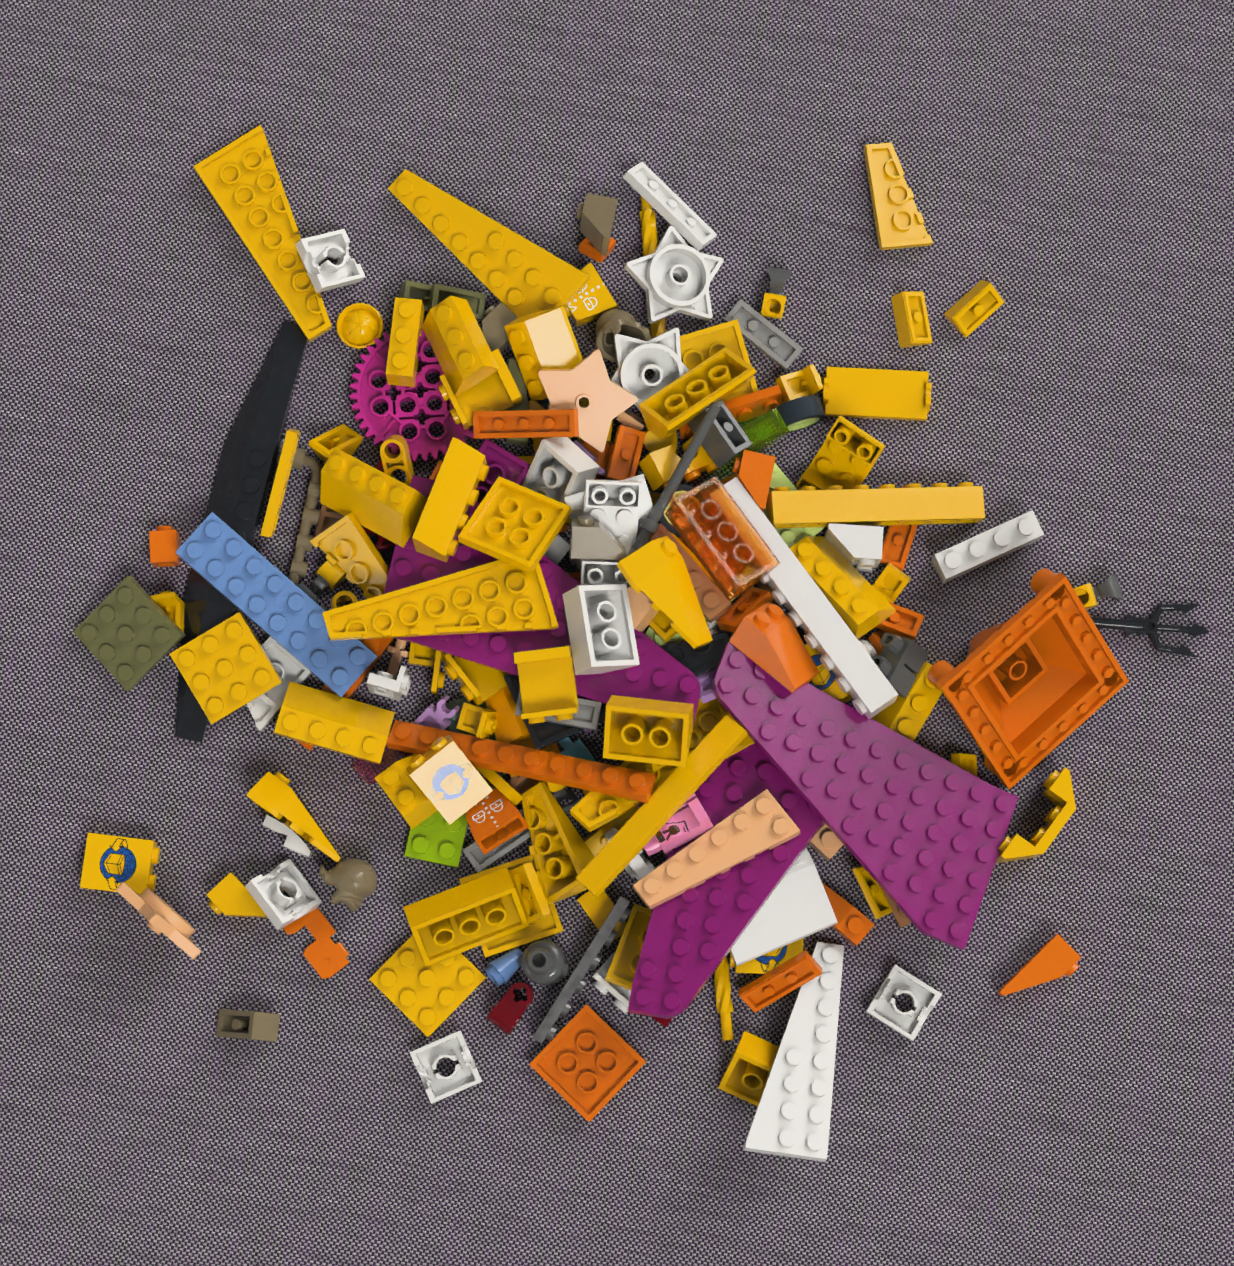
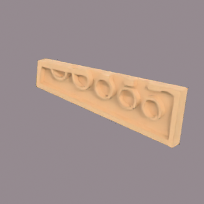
[633,789,800,909]

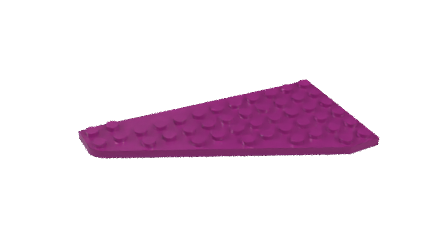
[384,476,700,730]
[712,642,1019,950]
[628,743,824,1019]

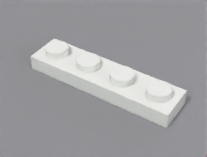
[623,162,717,251]

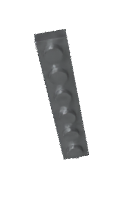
[532,896,632,1044]

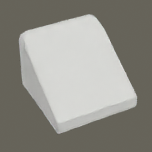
[544,534,570,565]

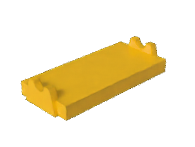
[822,367,932,421]

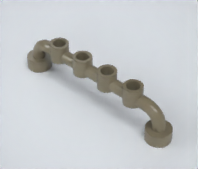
[289,447,322,585]

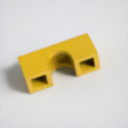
[386,297,425,387]
[639,436,722,492]

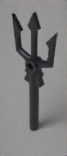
[1091,604,1211,658]

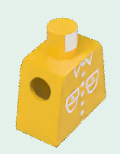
[564,263,617,326]

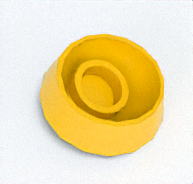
[336,303,383,349]

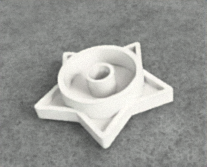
[624,226,724,324]
[610,327,690,412]

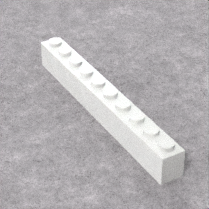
[708,477,898,719]

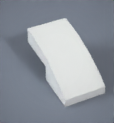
[262,815,313,859]

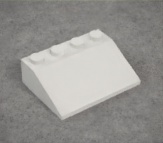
[729,848,837,966]

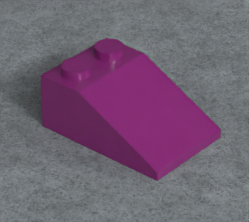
[476,439,531,504]

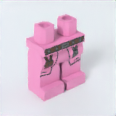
[628,793,714,856]

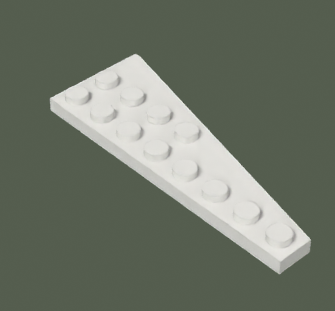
[743,942,844,1162]

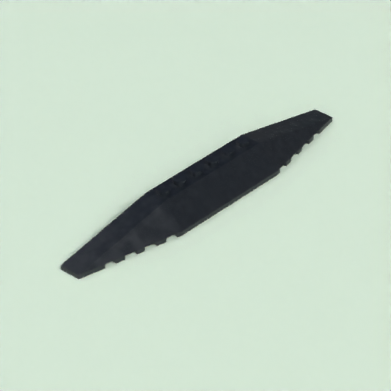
[175,321,308,743]

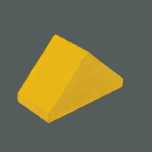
[308,424,364,462]

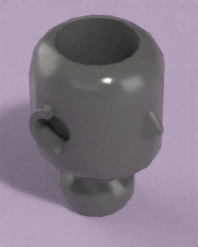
[518,937,570,986]

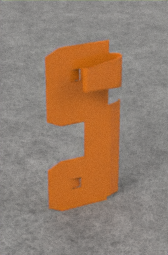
[282,908,350,979]

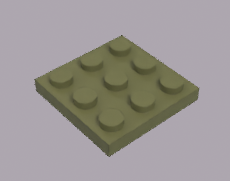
[73,575,185,692]

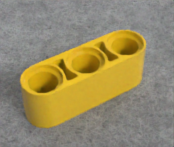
[380,435,415,486]

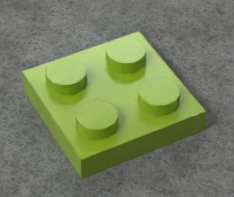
[404,811,468,868]

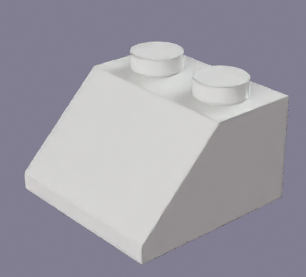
[824,523,884,572]

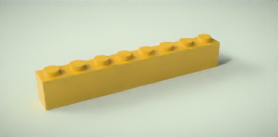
[766,482,985,529]

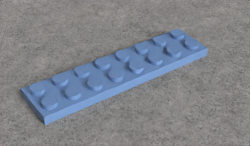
[175,512,377,698]

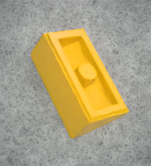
[944,280,1005,338]
[891,291,933,348]
[852,865,893,920]

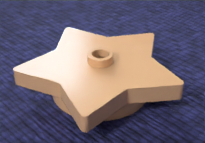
[538,348,638,452]
[116,882,201,960]

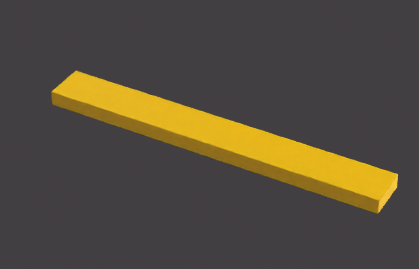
[576,715,748,898]

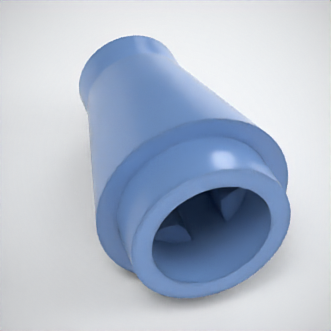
[485,947,523,987]

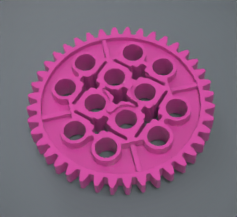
[350,329,474,463]

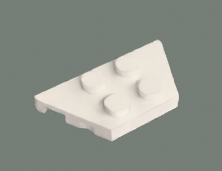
[247,637,311,732]

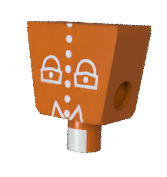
[465,788,528,855]

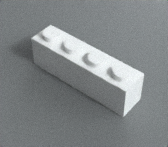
[931,510,1044,584]

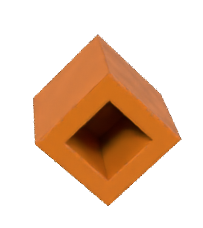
[149,526,181,567]

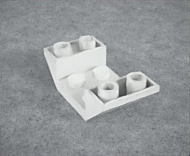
[580,479,642,587]

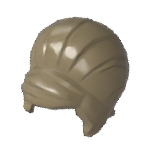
[595,309,651,363]
[319,858,378,912]

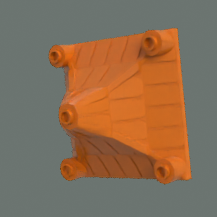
[928,568,1129,790]

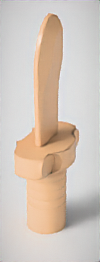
[387,639,409,680]

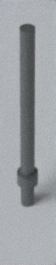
[632,403,721,550]

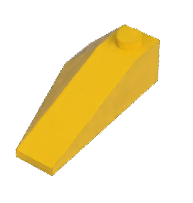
[616,536,713,649]
[246,771,342,864]
[521,782,594,905]

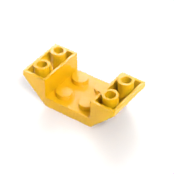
[795,415,885,491]
[996,767,1076,863]

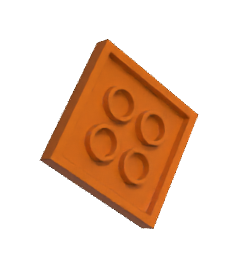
[529,1004,646,1122]

